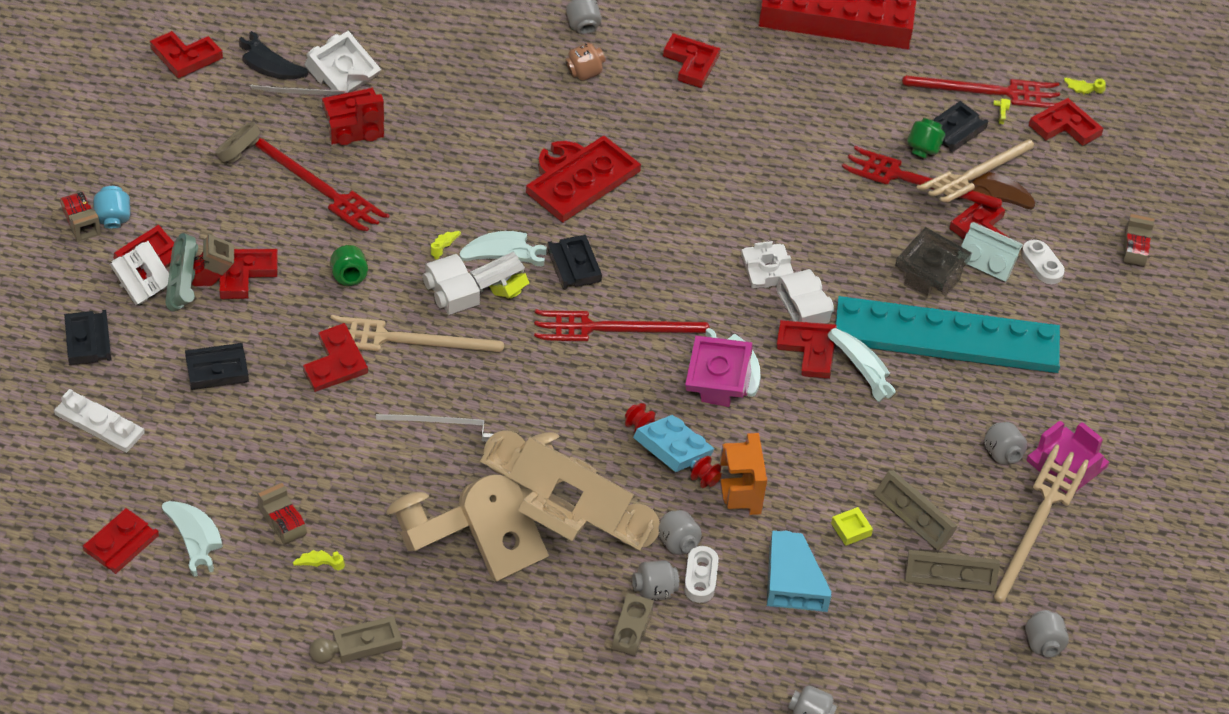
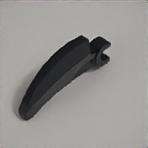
[239,31,308,80]

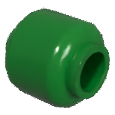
[907,118,945,159]
[330,245,368,286]

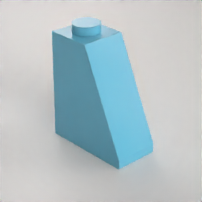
[767,531,831,612]

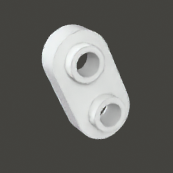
[1022,240,1065,284]
[684,546,718,603]

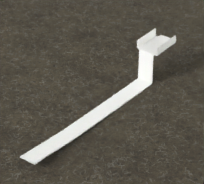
[250,70,369,95]
[376,414,493,441]

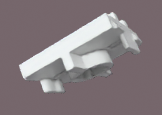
[109,241,169,305]
[741,241,793,288]
[470,251,525,292]

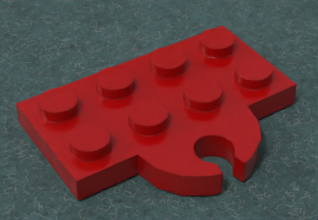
[526,135,641,223]

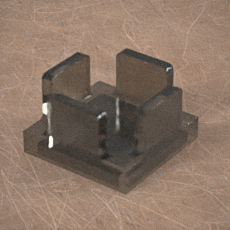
[895,227,972,298]

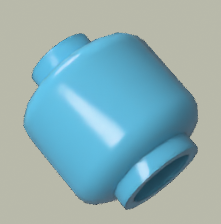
[93,186,130,229]

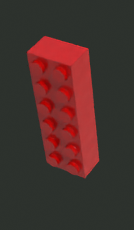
[758,0,916,50]

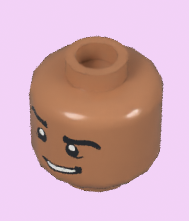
[565,43,606,81]

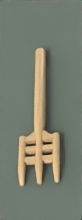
[917,139,1034,202]
[328,315,504,352]
[994,445,1089,603]

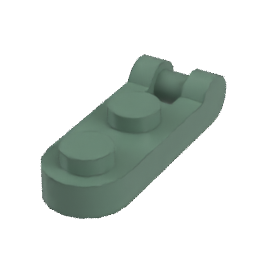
[165,233,198,311]

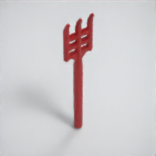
[902,75,1060,108]
[255,138,390,231]
[842,146,1002,209]
[534,309,710,341]

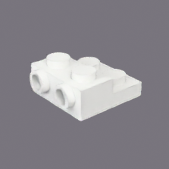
[305,31,381,92]

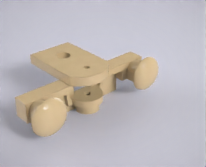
[480,431,660,550]
[387,432,564,581]

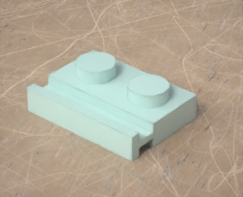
[956,222,1023,281]

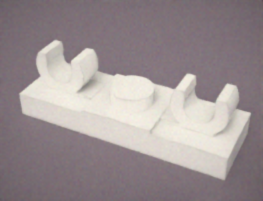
[54,389,144,453]

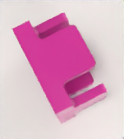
[685,336,753,407]
[1026,421,1109,493]

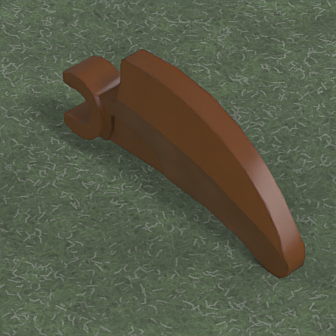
[956,172,1035,210]

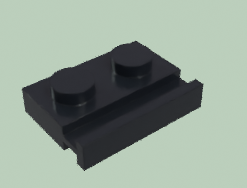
[932,101,988,152]
[547,235,602,289]
[64,310,112,365]
[185,343,249,390]

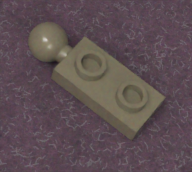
[309,615,402,663]

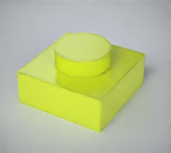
[489,273,529,298]
[831,507,873,546]

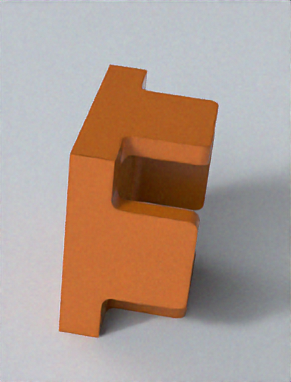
[720,433,767,515]

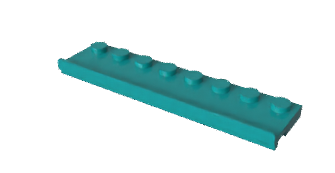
[836,296,1060,373]

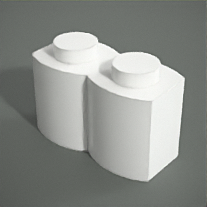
[423,254,480,315]
[776,269,834,324]

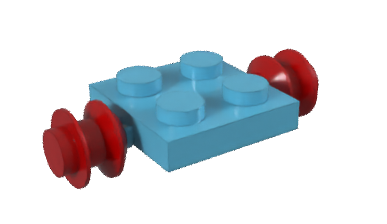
[625,403,722,488]

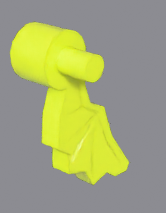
[1064,78,1106,95]
[993,98,1010,124]
[431,231,461,260]
[293,550,345,570]

